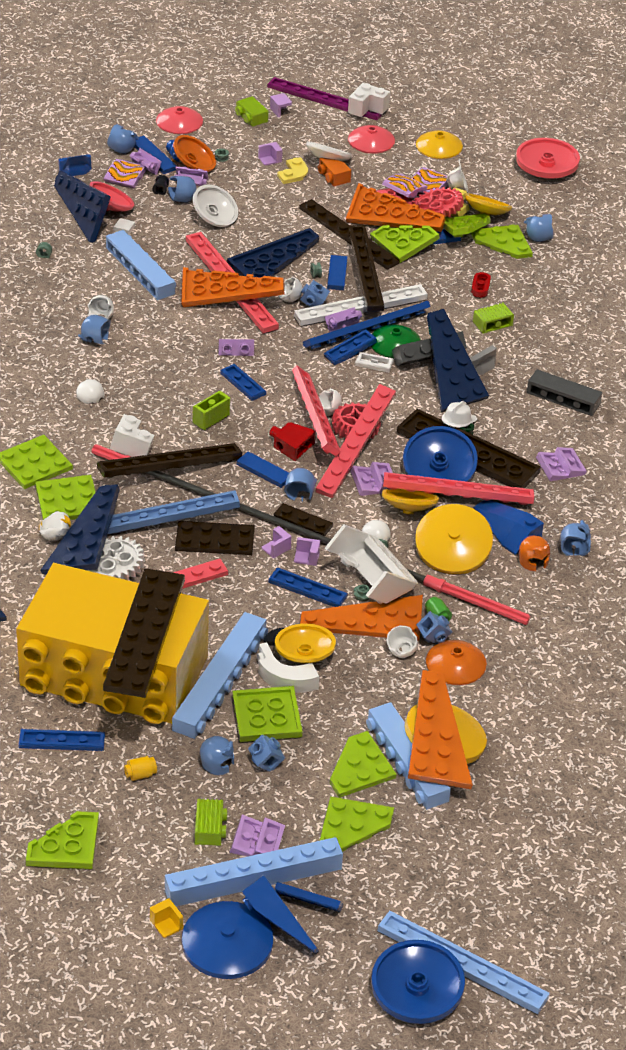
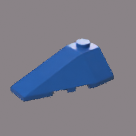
[473,500,544,556]

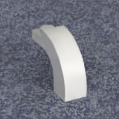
[257,642,319,693]

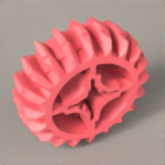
[332,402,381,442]

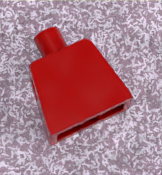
[269,422,316,461]

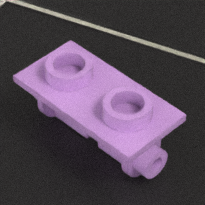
[130,148,162,175]
[175,167,208,186]
[324,307,362,332]
[219,339,254,356]

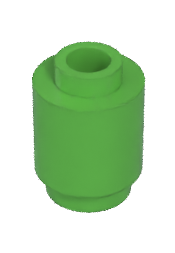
[425,597,452,621]

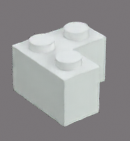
[348,83,390,117]
[110,414,154,457]

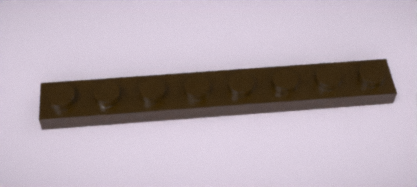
[299,199,399,270]
[348,225,384,312]
[97,443,243,478]

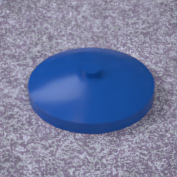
[403,426,478,482]
[182,901,273,979]
[371,940,465,1024]

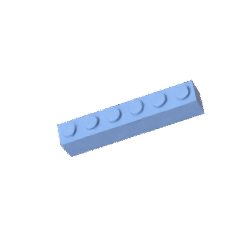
[106,230,176,300]
[366,702,451,810]

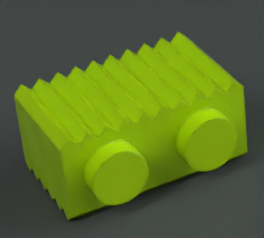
[235,96,269,127]
[473,302,514,334]
[192,391,230,430]
[195,798,227,846]

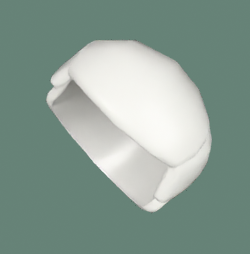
[278,277,303,302]
[88,295,114,319]
[76,379,105,404]
[319,388,342,416]
[362,520,391,541]
[386,625,418,658]

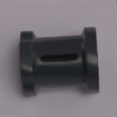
[152,175,169,195]

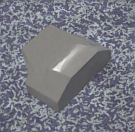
[470,345,497,375]

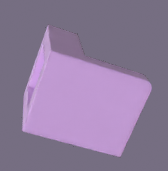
[270,93,292,117]
[258,142,282,166]
[262,526,292,559]
[294,537,320,566]

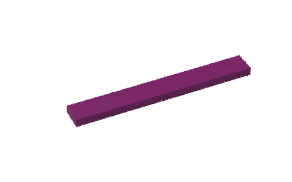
[267,77,383,120]

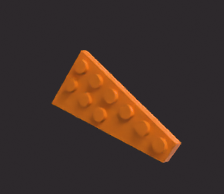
[346,183,445,232]
[181,267,285,307]
[300,595,423,641]
[408,670,473,789]

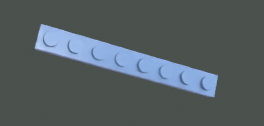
[378,911,550,1014]

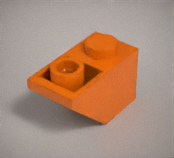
[318,157,351,186]

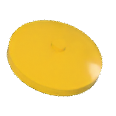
[415,504,493,574]
[404,704,487,764]

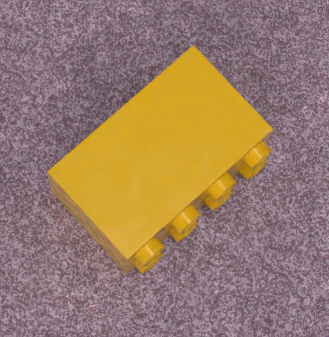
[16,563,209,724]

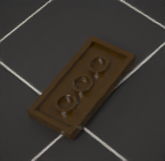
[175,521,255,556]

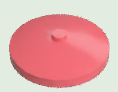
[516,138,580,178]

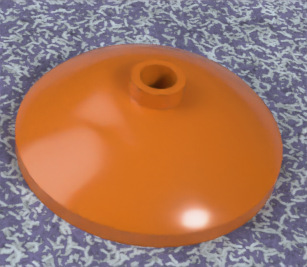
[173,135,216,172]
[426,640,487,685]

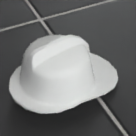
[447,159,468,193]
[442,401,477,428]

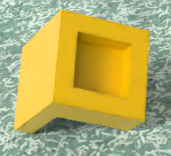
[150,898,184,938]

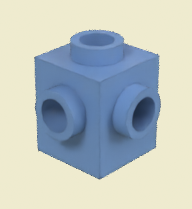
[300,280,330,307]
[416,611,452,644]
[248,734,285,771]

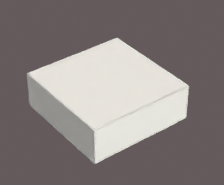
[114,218,135,235]

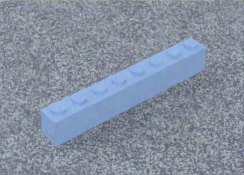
[172,612,268,739]
[165,837,343,906]

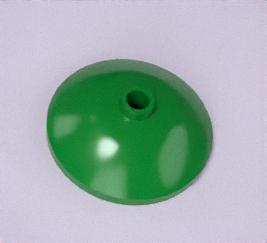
[371,324,421,359]

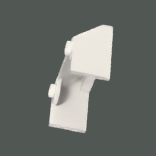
[325,524,418,604]

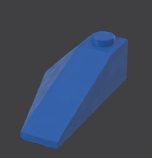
[242,875,319,954]

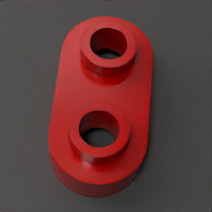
[471,272,491,298]

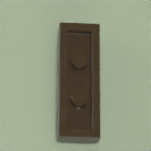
[274,503,333,536]

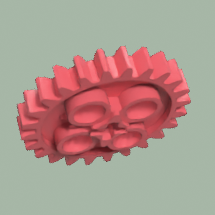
[412,187,464,217]

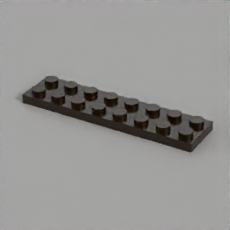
[397,408,541,488]
[103,568,185,698]

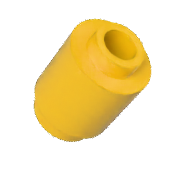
[124,756,157,781]

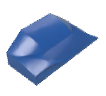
[58,154,92,176]

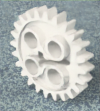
[86,536,145,581]

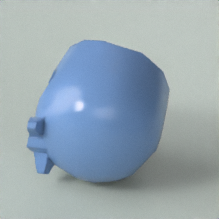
[107,124,139,154]
[168,176,197,202]
[524,214,553,242]
[78,315,111,345]
[284,468,317,502]
[560,520,591,556]
[200,736,234,775]

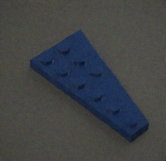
[54,171,111,243]
[227,228,319,278]
[427,309,489,412]
[40,484,120,575]

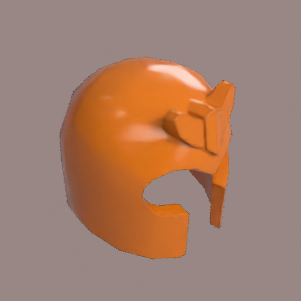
[519,535,550,571]

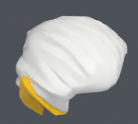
[39,511,71,541]

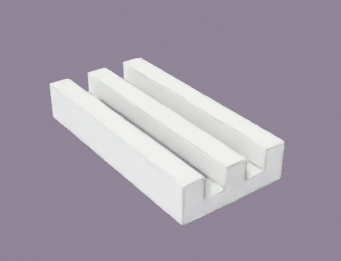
[355,352,394,373]

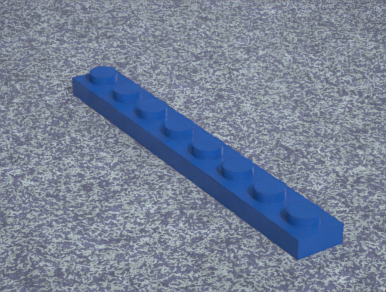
[303,301,430,349]

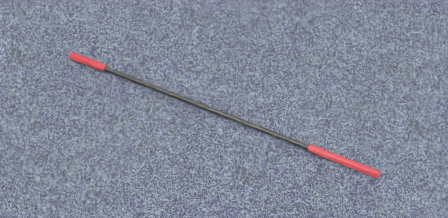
[91,444,530,625]

